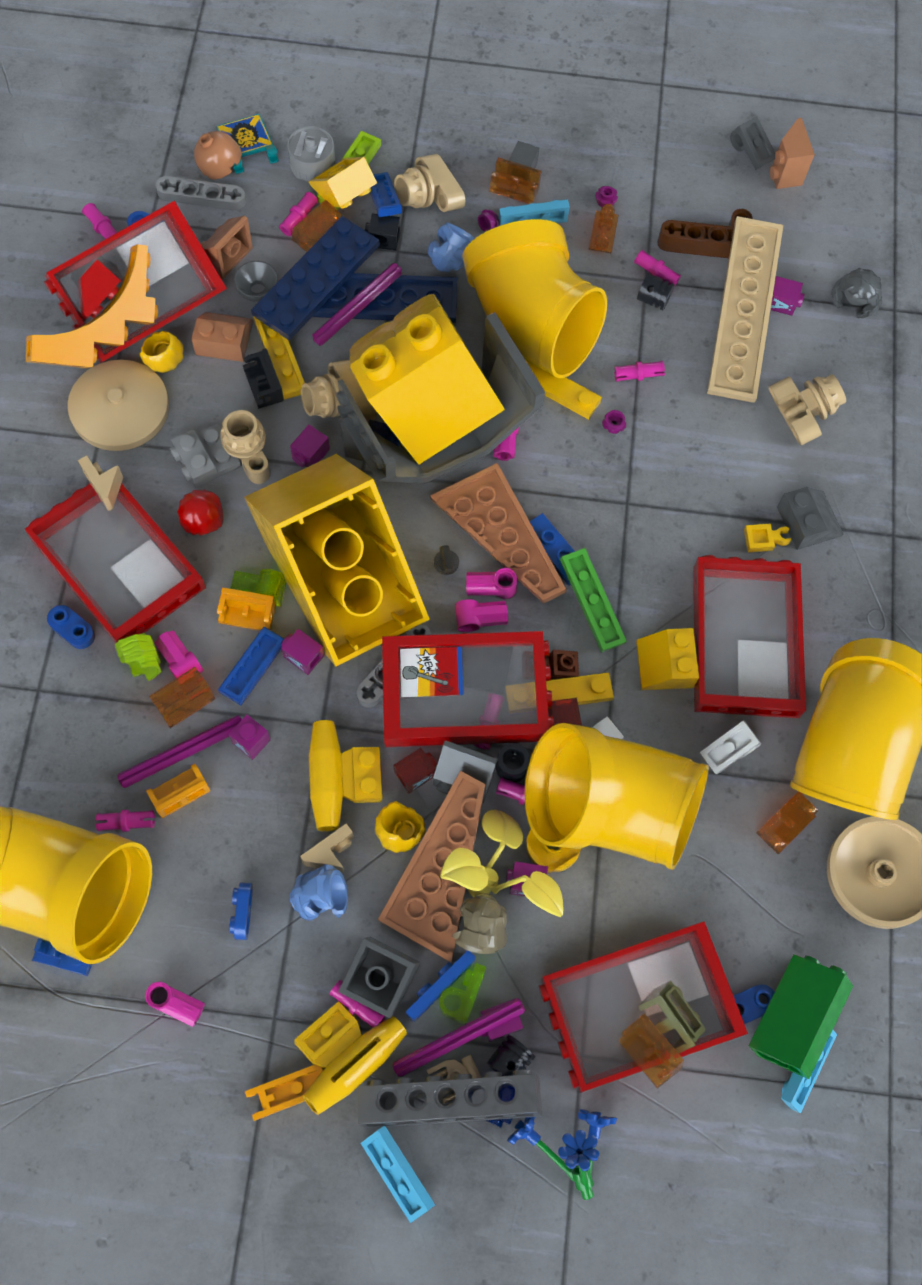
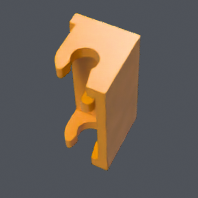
[217,587,276,631]
[146,763,211,818]

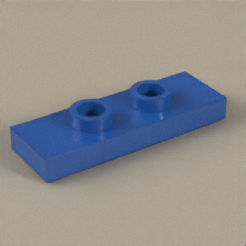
[370,172,402,217]
[530,513,575,586]
[218,626,284,706]
[406,951,475,1022]

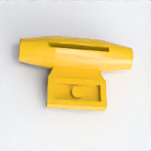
[309,720,382,832]
[294,1001,407,1115]

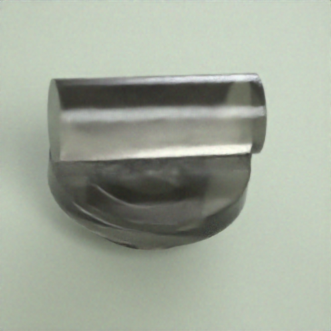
[434,545,459,575]

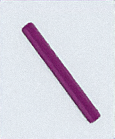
[312,263,402,346]
[117,715,242,788]
[392,998,525,1077]

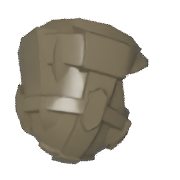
[452,893,507,954]

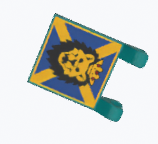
[216,114,279,174]

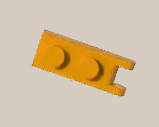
[245,1064,323,1121]

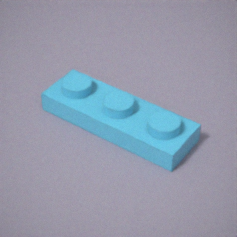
[499,199,570,226]
[781,1030,837,1113]
[360,1125,435,1223]

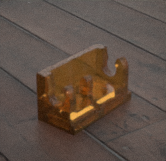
[489,157,542,204]
[291,200,343,252]
[149,667,215,728]
[757,791,818,854]
[619,1013,684,1089]

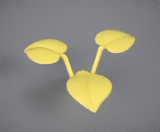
[440,809,564,917]

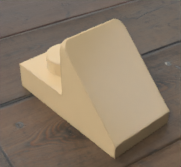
[78,456,123,511]
[300,824,354,872]

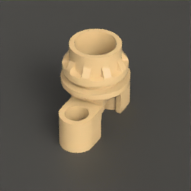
[394,154,465,212]
[301,359,376,422]
[769,374,846,446]
[221,410,270,484]

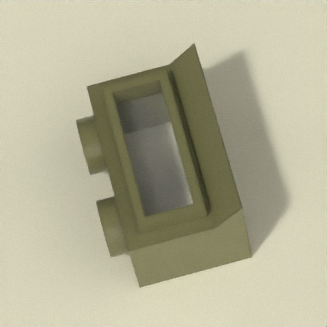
[638,981,706,1056]

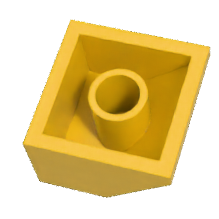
[308,157,377,209]
[636,628,699,690]

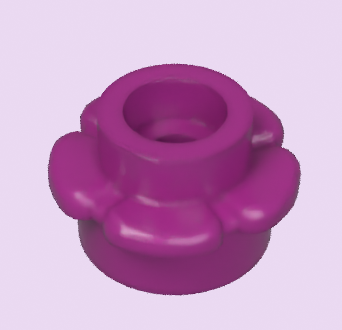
[595,186,618,208]
[478,209,499,232]
[602,410,626,434]

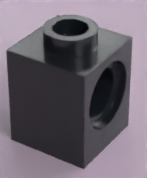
[365,213,400,251]

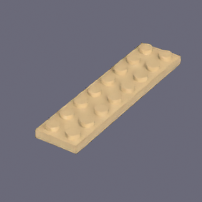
[707,216,783,403]

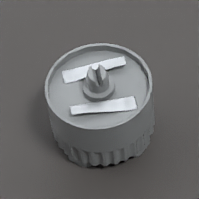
[287,126,335,181]

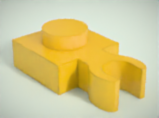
[744,524,791,553]

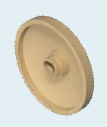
[68,360,169,451]
[827,816,922,929]

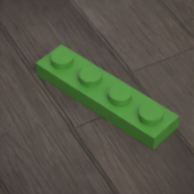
[560,548,627,653]

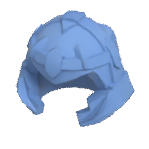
[428,222,475,272]
[290,864,348,921]

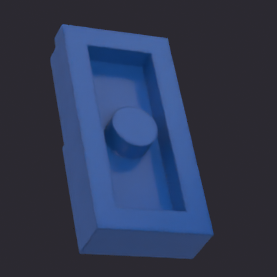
[32,938,92,976]

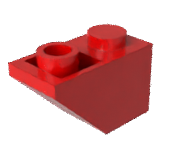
[78,259,121,320]

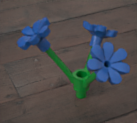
[507,1109,617,1200]

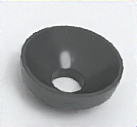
[234,261,278,302]

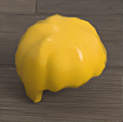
[140,331,184,373]
[375,801,426,853]

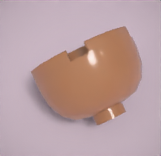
[194,130,242,180]

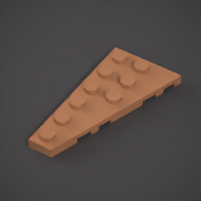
[430,463,567,604]
[378,771,486,963]

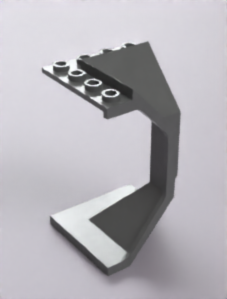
[336,312,545,483]

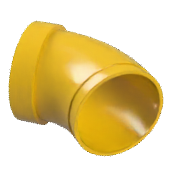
[462,219,607,378]
[790,638,922,820]
[525,723,709,870]
[0,806,152,964]

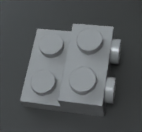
[169,424,241,488]

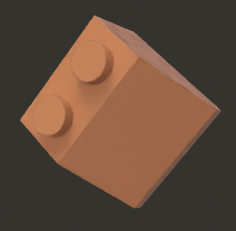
[769,118,815,189]
[201,216,253,279]
[192,312,253,362]

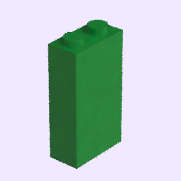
[748,954,853,1079]

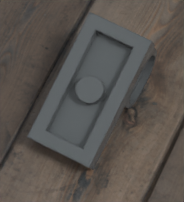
[730,116,775,170]

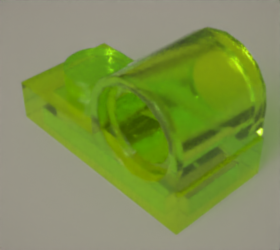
[230,569,286,607]
[438,963,486,1025]

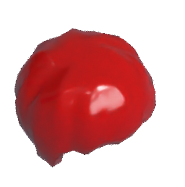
[177,489,224,536]

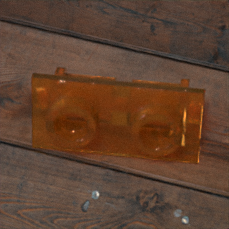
[589,204,619,254]

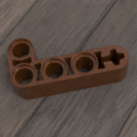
[657,209,753,259]

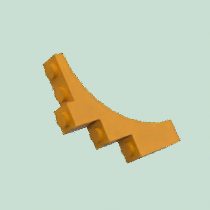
[26,244,158,368]

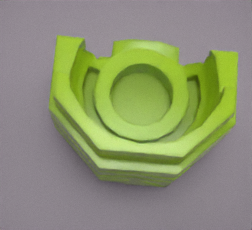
[115,633,162,681]

